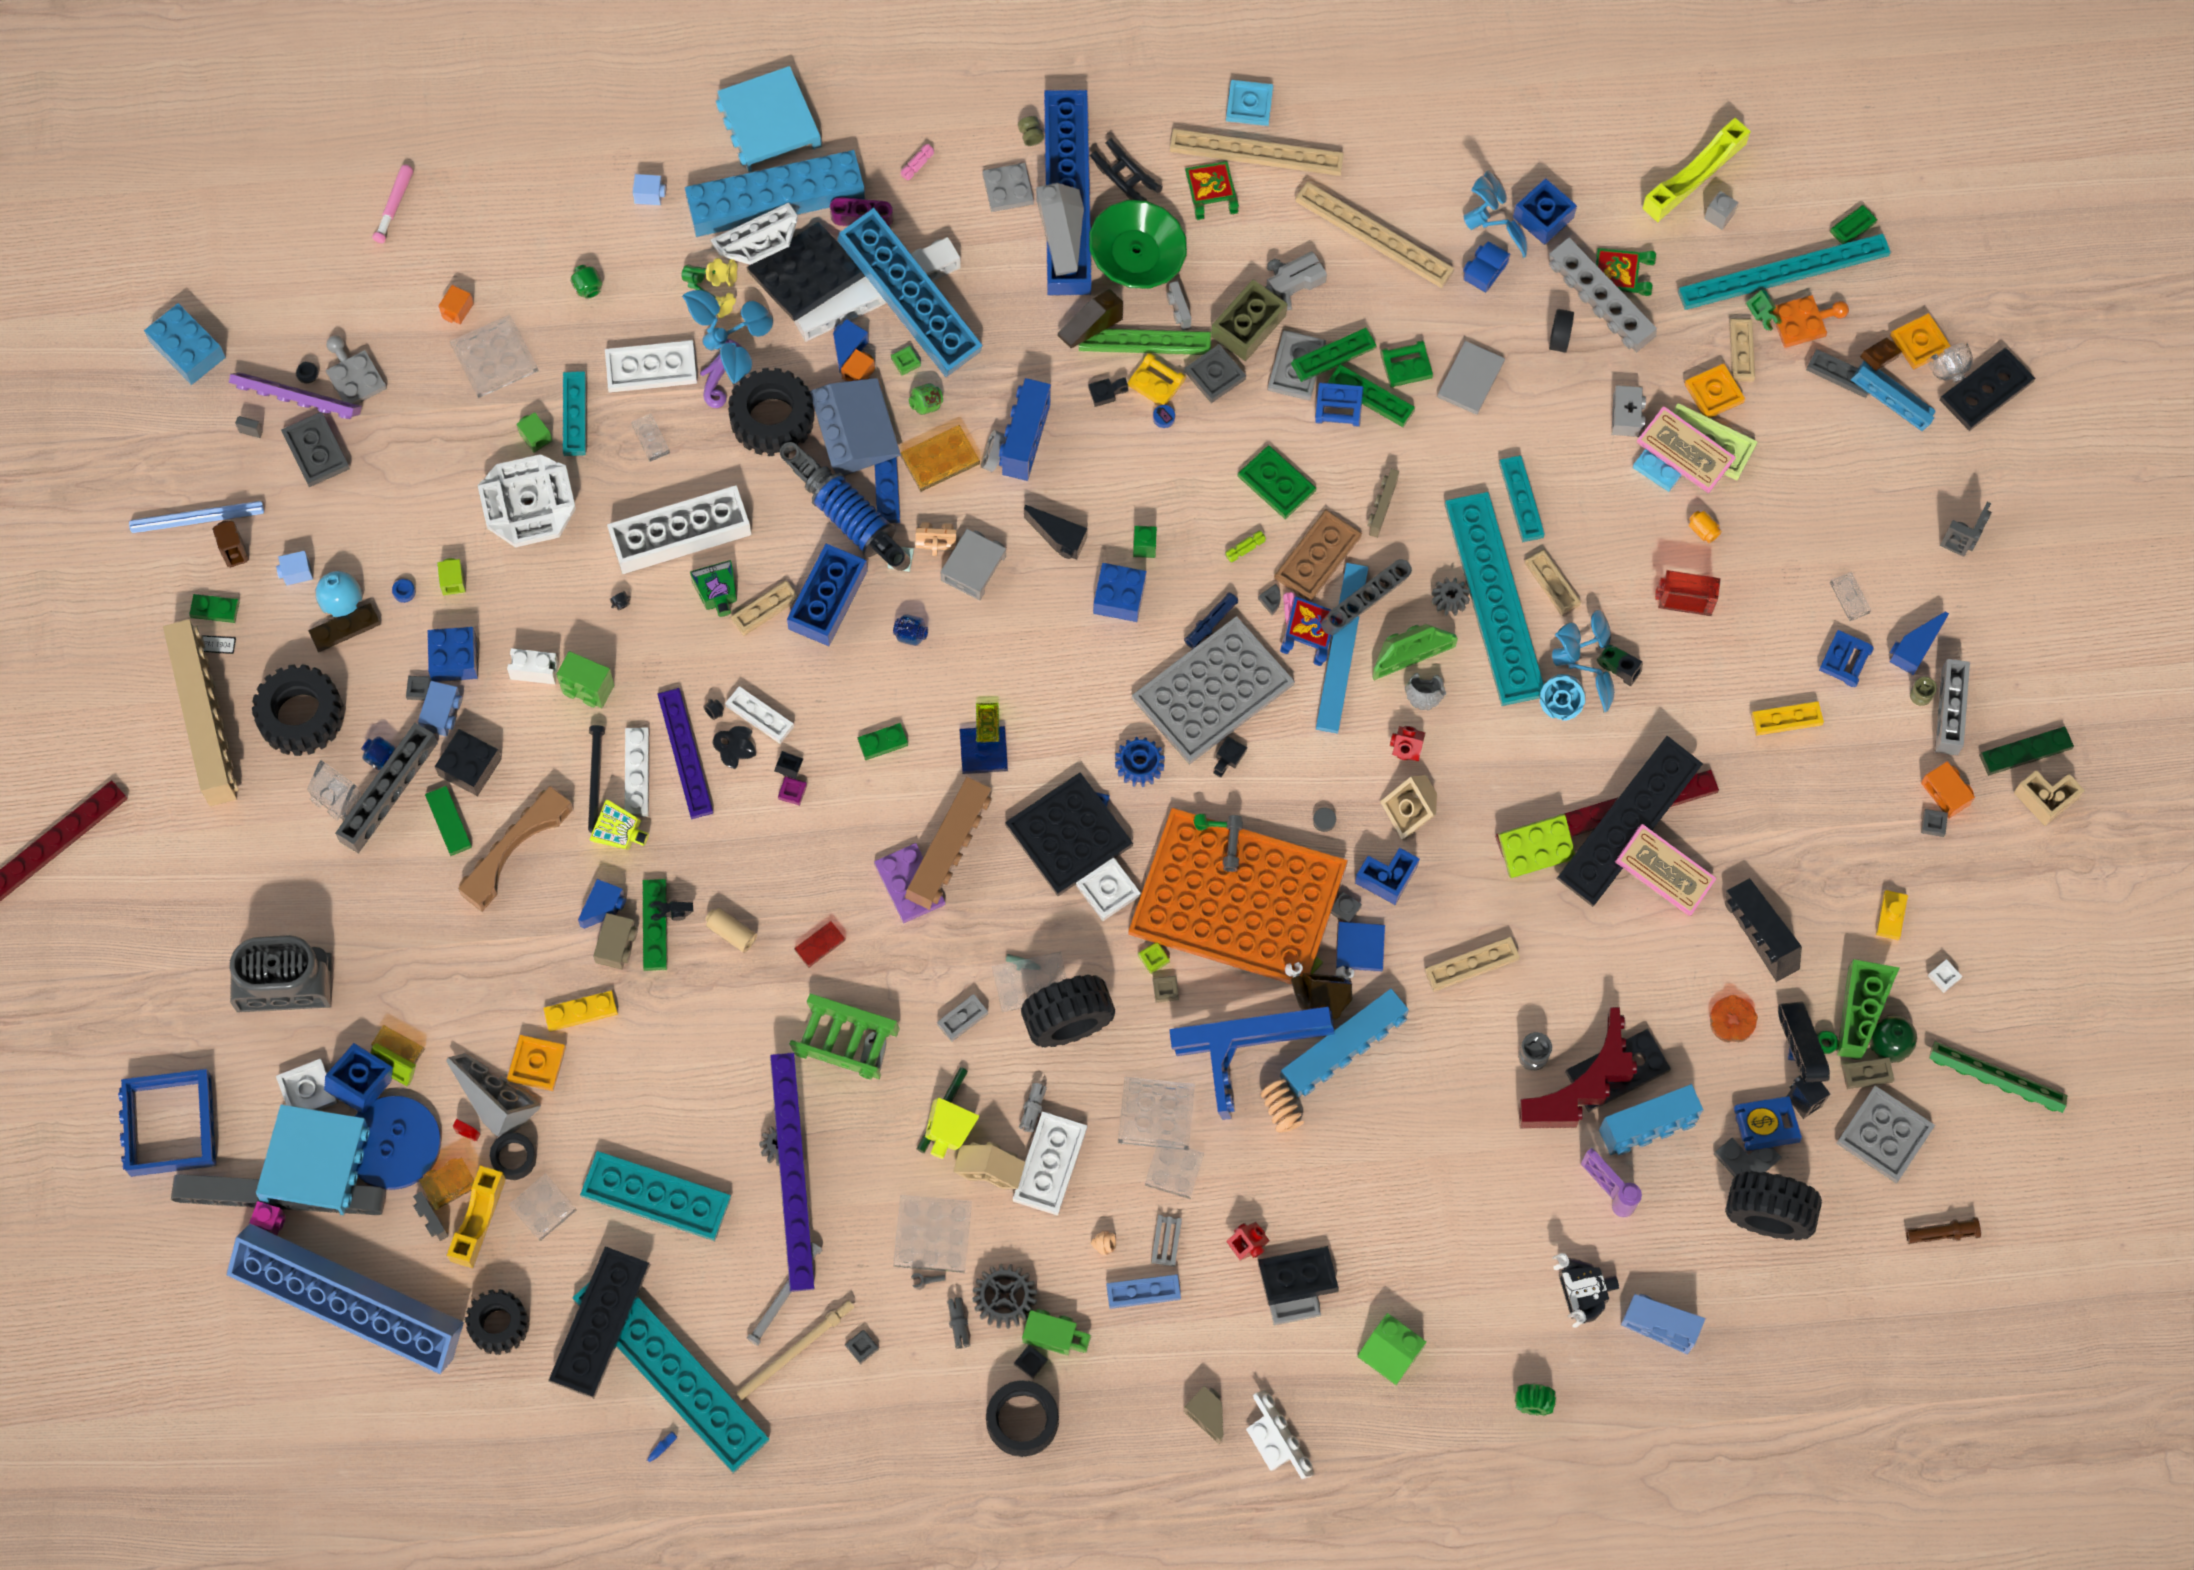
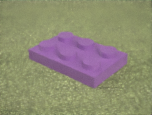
[874,843,945,924]

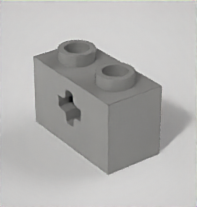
[1612,385,1646,437]

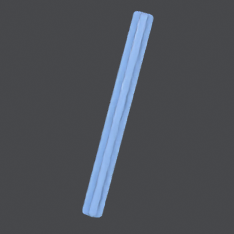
[129,501,264,533]

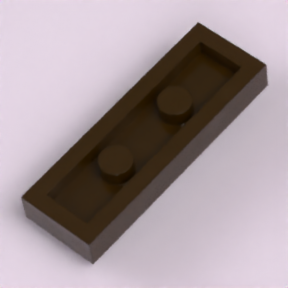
[308,603,381,653]

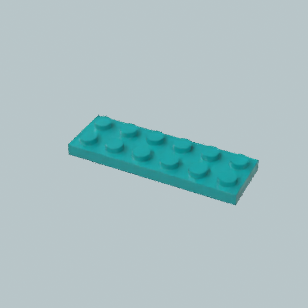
[580,1151,732,1241]

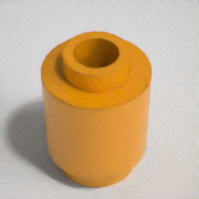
[1689,510,1722,543]

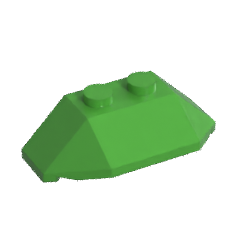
[1372,624,1458,680]

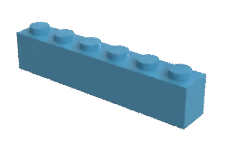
[1280,989,1409,1098]

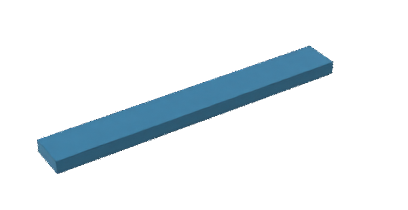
[1316,563,1368,734]

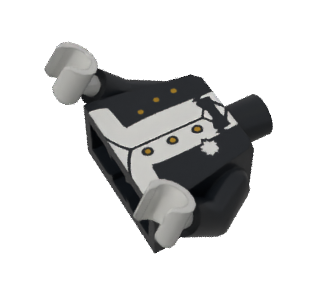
[1552,1253,1619,1328]

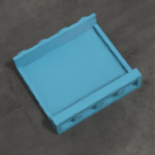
[715,66,821,172]
[256,1105,370,1215]

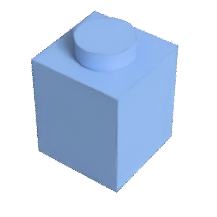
[633,174,666,205]
[276,551,313,586]

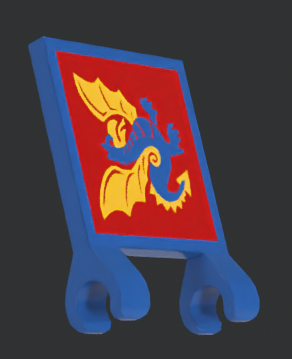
[1280,596,1335,666]

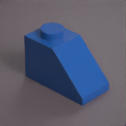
[833,319,869,373]
[578,879,626,929]

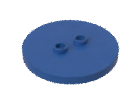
[354,1096,441,1190]

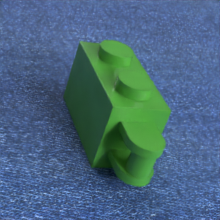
[1022,1309,1091,1356]

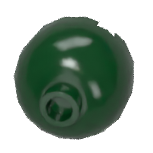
[1869,1015,1918,1063]

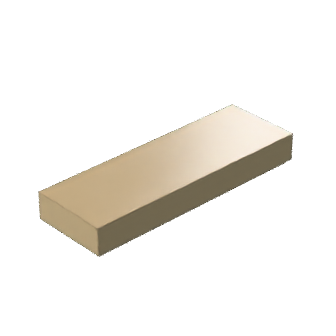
[1729,319,1755,382]
[1525,550,1581,616]
[731,580,798,636]

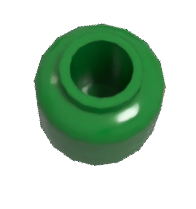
[570,265,603,299]

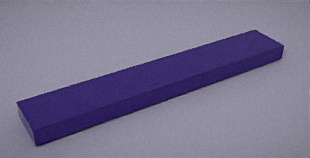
[657,688,713,820]

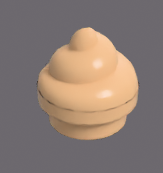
[1090,1231,1116,1255]

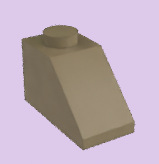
[1184,1386,1223,1444]

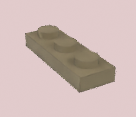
[1367,468,1400,538]

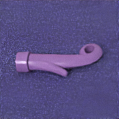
[700,339,741,408]

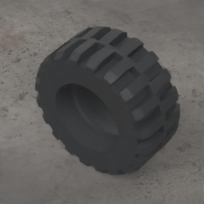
[728,368,814,456]
[252,664,344,756]
[1021,975,1115,1048]
[1725,1171,1822,1240]

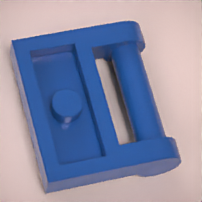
[1315,383,1364,427]
[1819,630,1874,687]

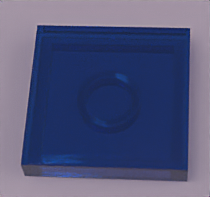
[959,726,1008,774]

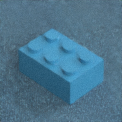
[144,303,226,385]

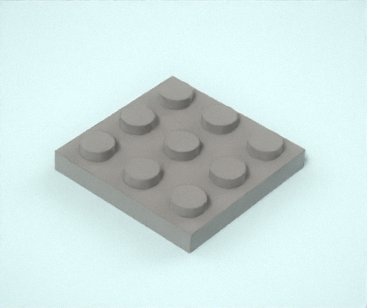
[1836,1086,1935,1184]

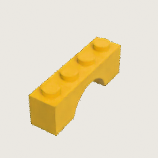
[447,1166,506,1269]

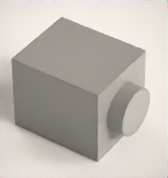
[1704,191,1738,230]

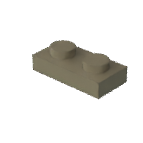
[1842,1058,1895,1089]

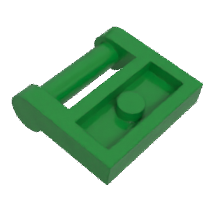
[1380,340,1433,388]

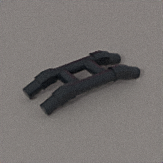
[1089,138,1163,201]

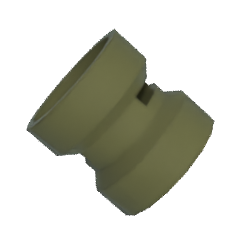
[1018,116,1045,146]
[1910,677,1937,706]

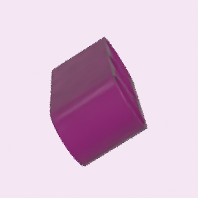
[830,198,893,227]

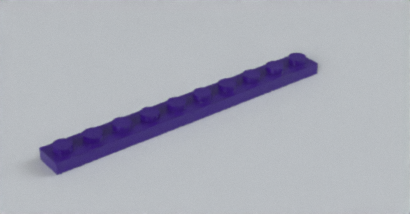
[770,1053,814,1292]

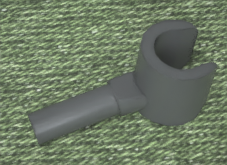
[911,1273,945,1290]

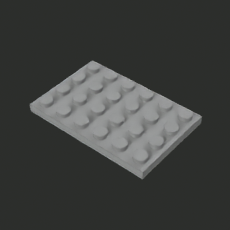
[1132,616,1295,765]

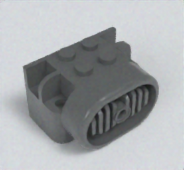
[229,935,332,1013]

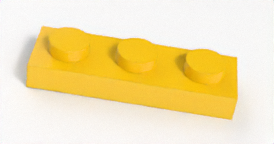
[1751,701,1824,736]
[543,990,618,1032]

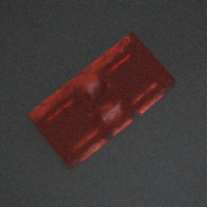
[794,921,846,968]

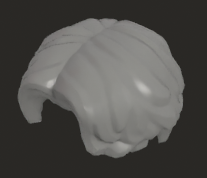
[1405,673,1446,711]

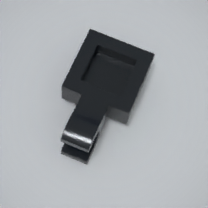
[1088,377,1129,407]
[1213,737,1247,778]
[650,901,693,921]

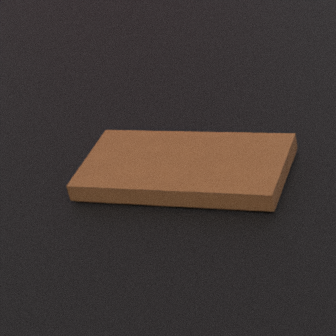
[1274,510,1362,602]

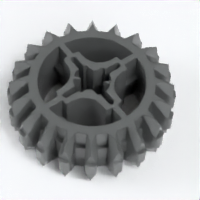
[972,1264,1037,1329]

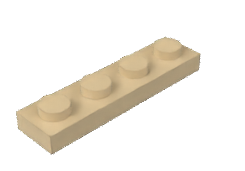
[1424,937,1520,992]

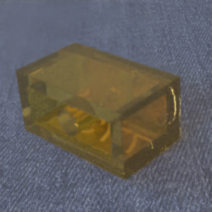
[419,1157,474,1210]

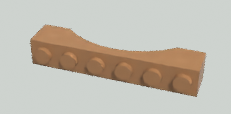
[458,786,573,912]

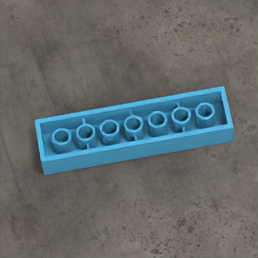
[685,150,865,237]
[837,208,983,377]

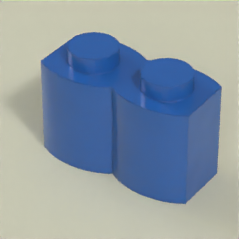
[1463,241,1510,293]

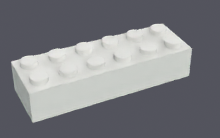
[607,485,751,574]

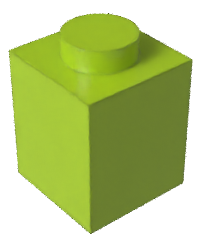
[437,558,465,596]

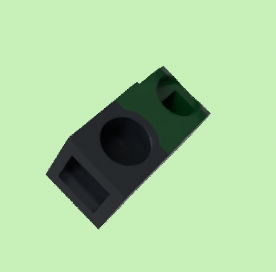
[1597,645,1643,686]

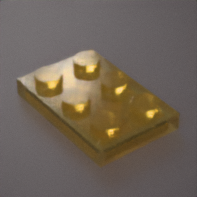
[900,425,980,492]

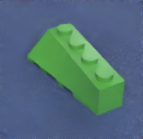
[1837,959,1900,1060]

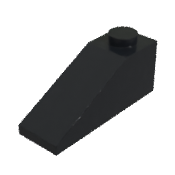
[1024,505,1088,560]

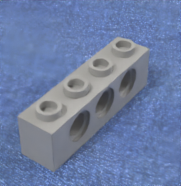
[1935,659,1970,756]

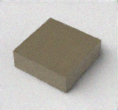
[1153,976,1179,1003]

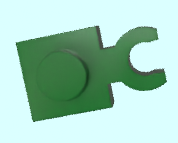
[1746,290,1782,331]

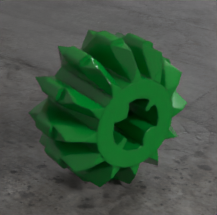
[1515,1383,1556,1416]

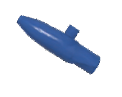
[647,1432,677,1462]

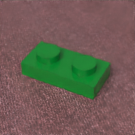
[189,594,240,623]
[857,723,908,761]

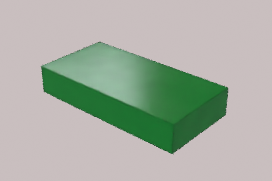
[1830,205,1878,244]

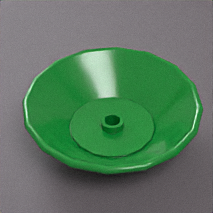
[1089,200,1187,289]

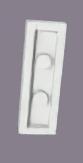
[725,686,794,744]

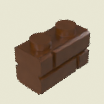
[212,521,249,568]

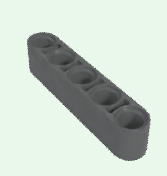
[1321,559,1412,635]

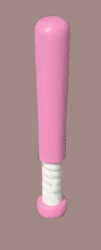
[372,165,413,243]

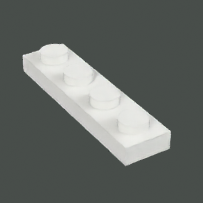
[625,727,649,817]

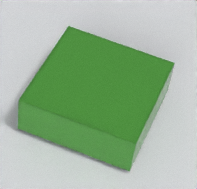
[891,346,921,376]

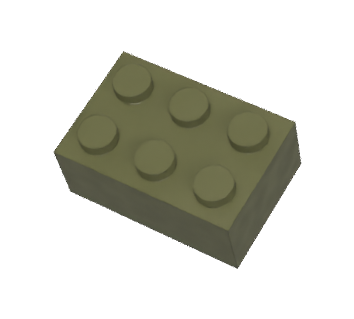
[1211,279,1288,362]

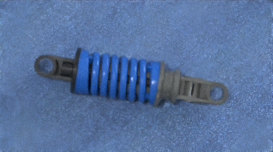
[780,442,910,571]

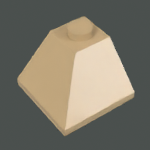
[1380,775,1437,840]

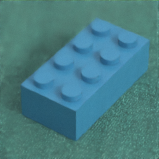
[1599,1084,1704,1156]

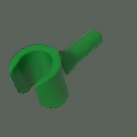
[1193,814,1227,831]

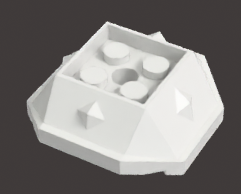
[477,455,576,548]

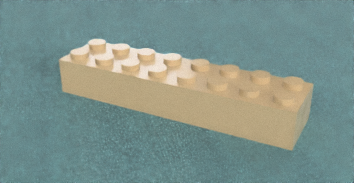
[163,619,239,807]

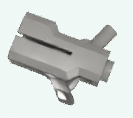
[1265,251,1327,311]

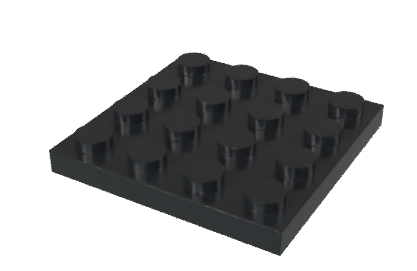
[747,222,865,321]
[1005,772,1133,896]

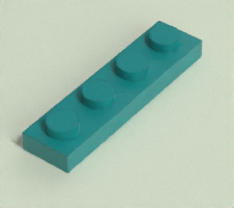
[563,371,586,456]
[1499,455,1545,543]

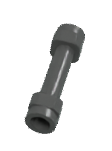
[1223,815,1243,872]

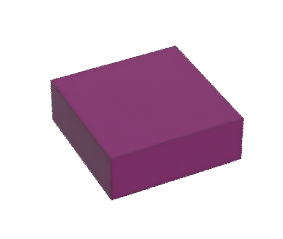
[778,776,807,806]

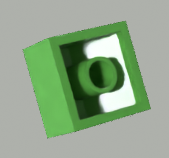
[1357,1313,1426,1385]

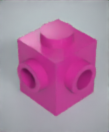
[249,1201,285,1236]

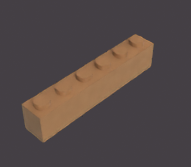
[905,777,992,910]

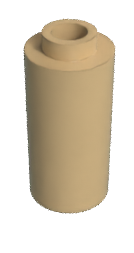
[705,908,757,953]

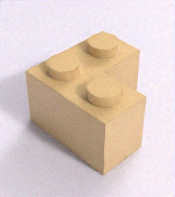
[2014,770,2085,826]
[953,1142,1025,1189]

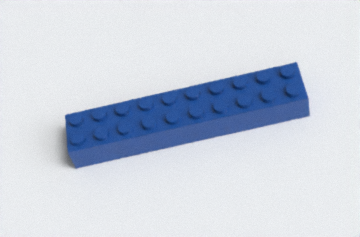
[1044,90,1091,295]

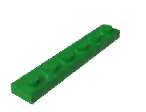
[1929,1041,2068,1113]

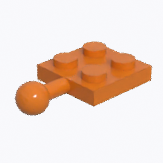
[1772,295,1849,348]

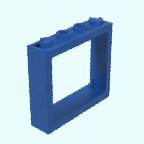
[118,1069,216,1177]

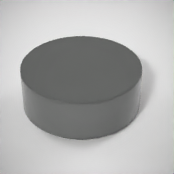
[1313,808,1336,832]

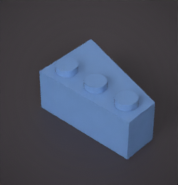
[1621,1294,1706,1355]

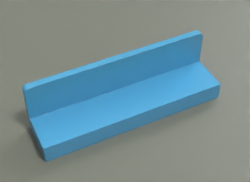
[1851,361,1936,431]

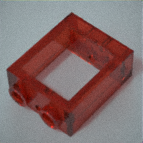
[1655,570,1721,616]

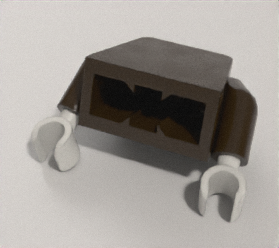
[1285,962,1354,1019]

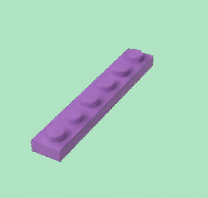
[229,372,362,419]

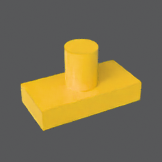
[1876,890,1908,941]

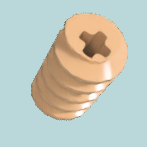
[1260,1079,1305,1133]

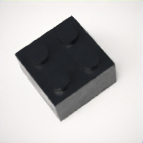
[435,729,501,797]

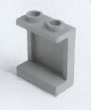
[940,529,1006,601]

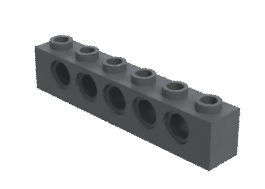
[335,723,438,854]

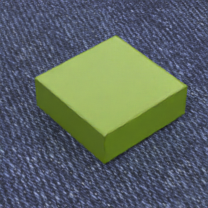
[1138,942,1170,974]

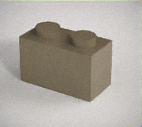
[593,913,638,970]

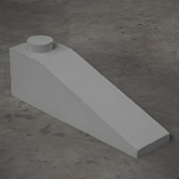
[1036,183,1084,276]
[446,1053,541,1137]

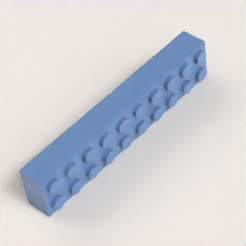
[226,1224,464,1374]

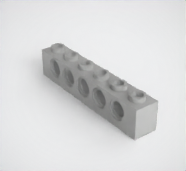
[1549,237,1657,353]

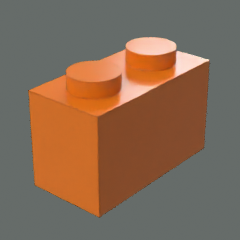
[1921,761,1975,819]

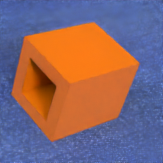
[438,285,474,325]
[841,349,875,382]

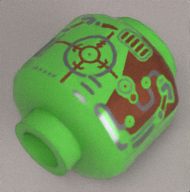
[909,383,943,415]

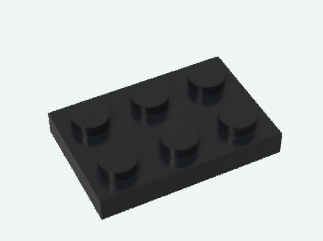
[1258,1246,1339,1306]

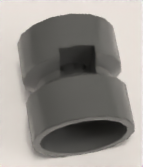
[1518,1032,1552,1071]

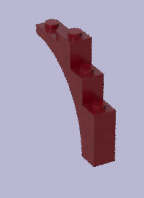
[1518,1007,1637,1128]

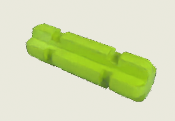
[1225,531,1266,562]

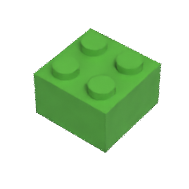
[556,651,615,708]

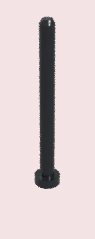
[588,725,605,833]

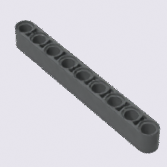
[171,1175,385,1215]

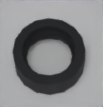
[1549,309,1574,353]
[489,1132,537,1180]

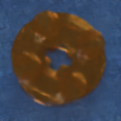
[1710,995,1758,1043]

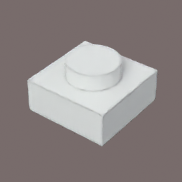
[1928,959,1962,993]

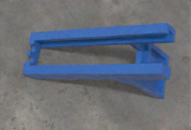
[1169,1007,1335,1120]

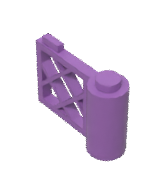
[1581,1148,1642,1218]

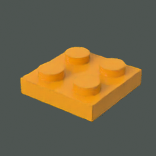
[1890,313,1952,370]
[1684,363,1745,418]
[507,1035,566,1092]

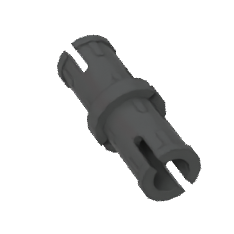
[947,1298,970,1349]

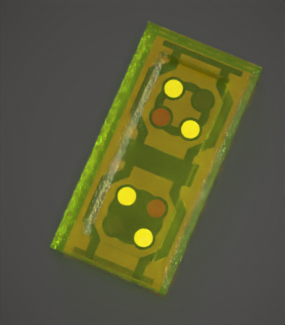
[976,702,999,742]

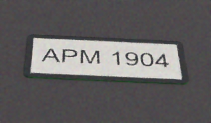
[202,635,236,654]

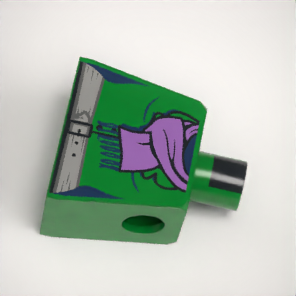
[690,560,737,617]

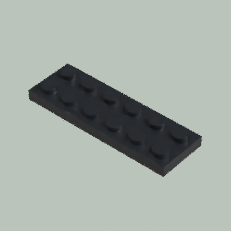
[548,1246,650,1399]

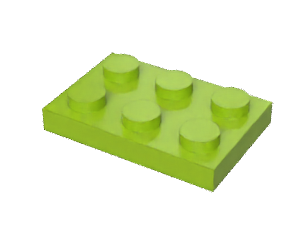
[1498,814,1575,878]

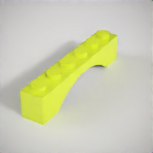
[1642,118,1751,222]

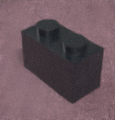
[1786,1075,1830,1119]

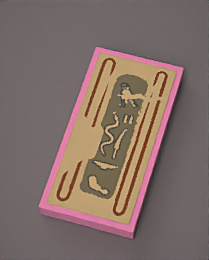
[1637,406,1736,494]
[1615,824,1716,916]

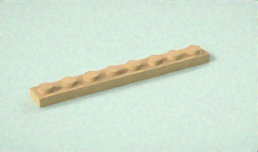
[1170,129,1344,176]
[1295,182,1454,288]

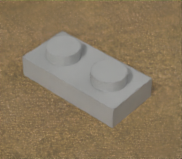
[1166,281,1192,331]
[937,994,988,1042]

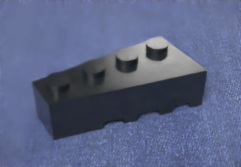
[1725,878,1802,982]

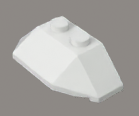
[710,203,798,265]

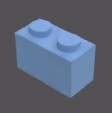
[418,681,462,736]

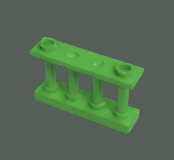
[789,993,900,1080]

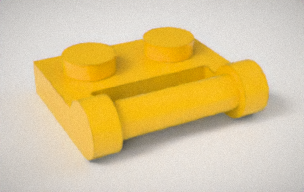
[1128,353,1186,406]

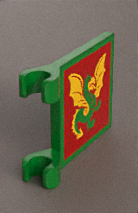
[1185,161,1239,220]
[1596,248,1656,296]

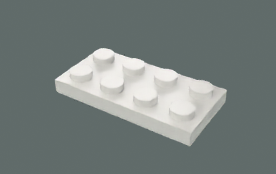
[605,340,697,393]
[1013,1111,1087,1216]

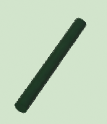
[916,1067,968,1153]

